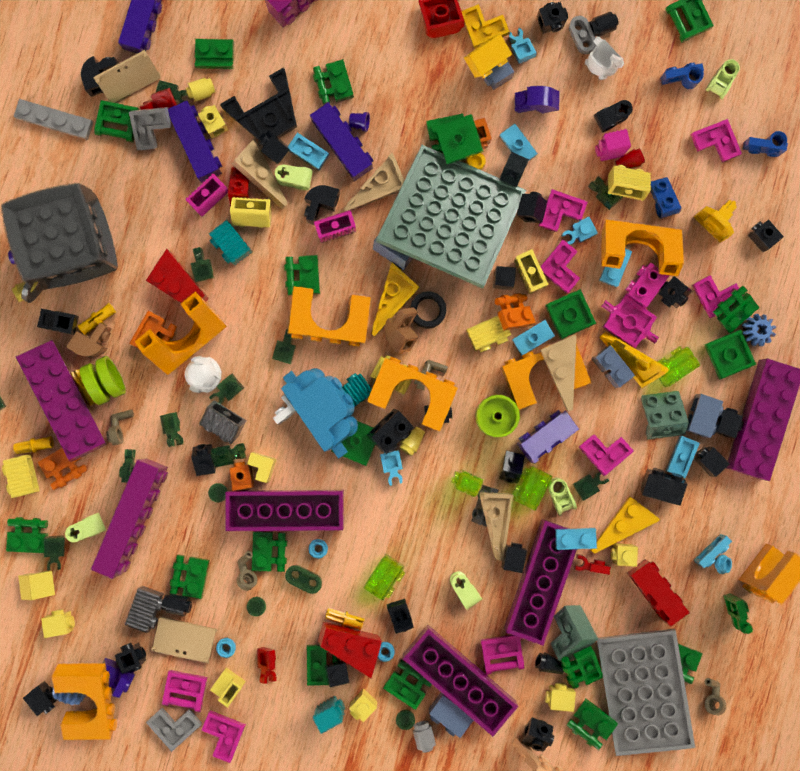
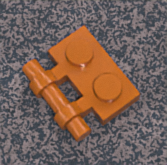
[494,293,536,330]
[129,310,177,349]
[37,448,88,490]

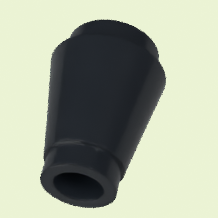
[535,652,564,675]

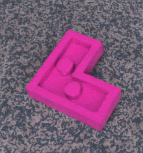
[690,119,742,162]
[538,189,588,232]
[541,240,580,294]
[692,275,739,318]
[579,434,634,476]
[201,710,246,763]

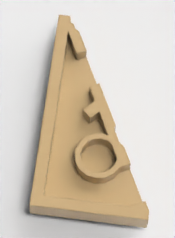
[231,139,288,209]
[344,153,405,212]
[540,335,576,412]
[480,492,514,561]

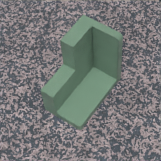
[550,605,598,661]

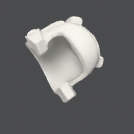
[585,37,624,80]
[185,356,222,393]

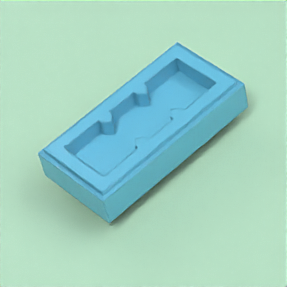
[499,124,538,161]
[512,320,555,356]

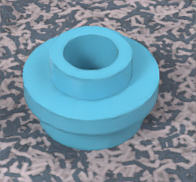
[309,539,328,559]
[714,554,732,574]
[216,638,236,658]
[378,642,395,662]

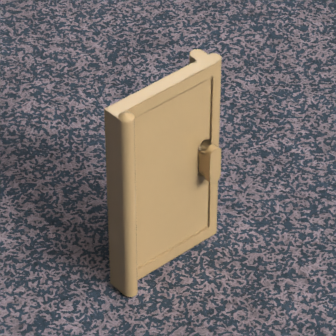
[94,50,161,103]
[151,616,217,664]

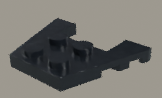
[220,67,297,140]

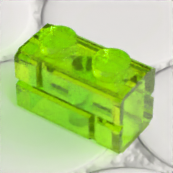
[657,346,701,387]
[513,465,553,511]
[451,469,483,497]
[364,553,405,601]

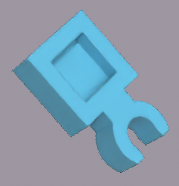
[509,28,537,64]
[561,217,598,245]
[380,450,403,486]

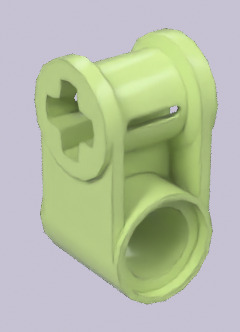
[706,59,740,99]
[275,164,313,190]
[547,477,577,516]
[65,513,106,542]
[450,571,483,610]

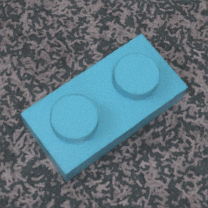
[288,133,329,170]
[599,249,632,288]
[666,435,700,478]
[555,528,597,550]
[694,534,732,568]

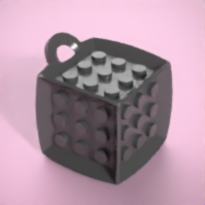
[1,183,118,303]

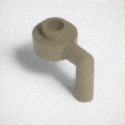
[414,360,448,391]
[106,410,134,445]
[237,551,257,591]
[704,678,726,716]

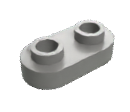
[569,16,596,54]

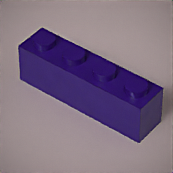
[118,0,162,54]
[168,101,222,183]
[310,102,374,182]

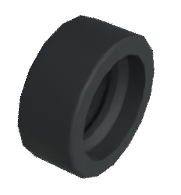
[410,291,446,329]

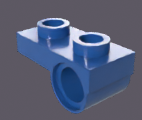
[660,63,704,89]
[742,131,788,157]
[650,177,682,219]

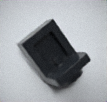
[191,444,216,476]
[499,450,525,483]
[387,599,414,634]

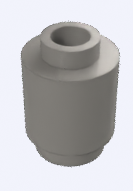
[413,721,436,753]

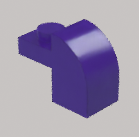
[515,86,560,114]
[103,658,135,698]

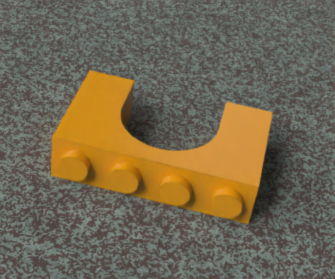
[601,219,684,277]
[287,286,371,347]
[135,292,227,375]
[501,344,591,410]
[367,356,458,432]
[738,544,800,605]
[52,663,117,740]

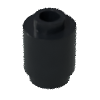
[589,11,619,37]
[162,594,192,616]

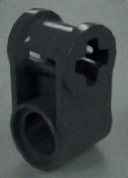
[593,100,633,133]

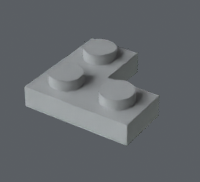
[129,107,171,150]
[146,707,202,752]

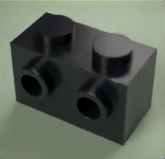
[367,409,414,454]
[640,468,688,506]

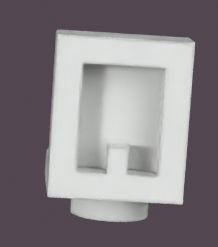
[273,395,297,425]

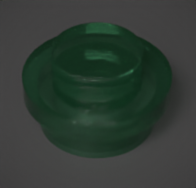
[208,483,228,503]
[247,597,266,616]
[396,710,415,730]

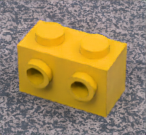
[463,34,512,78]

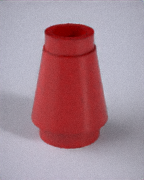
[615,148,645,169]

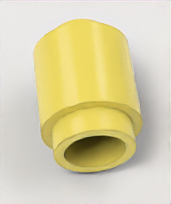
[185,78,215,102]

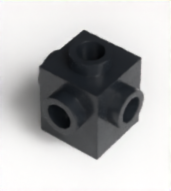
[537,2,568,34]
[658,276,692,309]
[115,642,146,674]
[522,717,554,752]

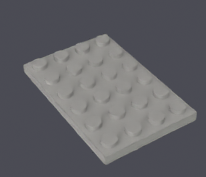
[597,629,695,756]

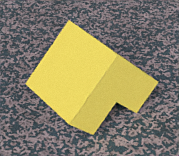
[247,452,277,483]
[18,571,55,600]
[210,667,246,708]

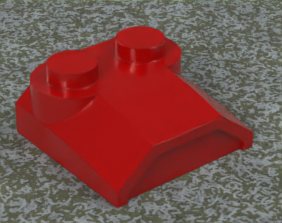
[418,0,465,38]

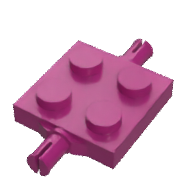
[601,295,659,348]

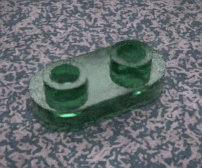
[285,565,322,594]

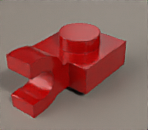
[140,88,177,110]
[574,554,611,575]
[257,647,277,684]

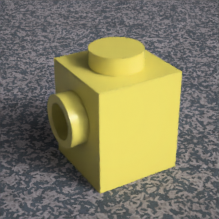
[198,105,228,139]
[611,543,638,567]
[41,609,75,638]
[545,683,576,712]
[349,688,377,722]

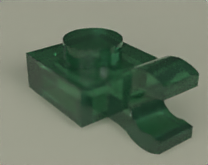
[190,247,215,283]
[272,329,296,364]
[160,412,183,447]
[211,443,246,467]

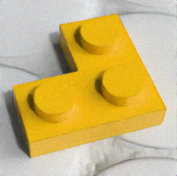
[461,4,510,49]

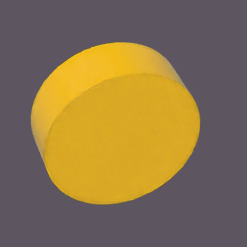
[466,153,486,170]

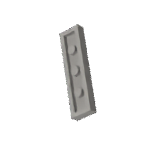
[13,99,93,140]

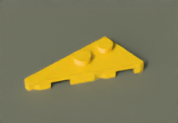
[371,262,420,337]
[599,332,669,388]
[590,496,660,554]

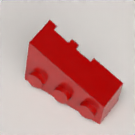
[146,248,209,303]
[627,559,690,627]
[318,622,382,679]

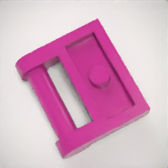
[481,635,525,675]
[162,670,208,712]

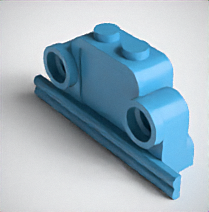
[281,368,358,459]

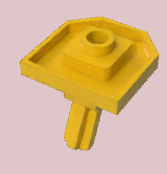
[693,200,737,243]

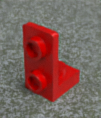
[228,167,249,207]

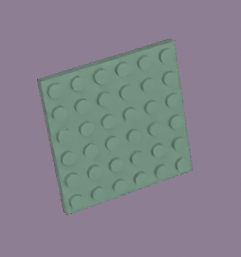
[376,145,526,289]

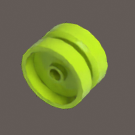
[80,356,126,405]
[475,395,520,437]

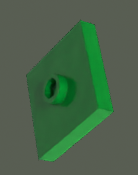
[435,114,484,165]
[545,289,596,340]
[704,329,757,380]
[331,421,375,466]

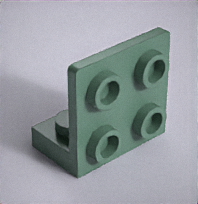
[641,391,689,440]

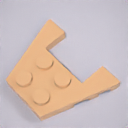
[512,737,567,771]

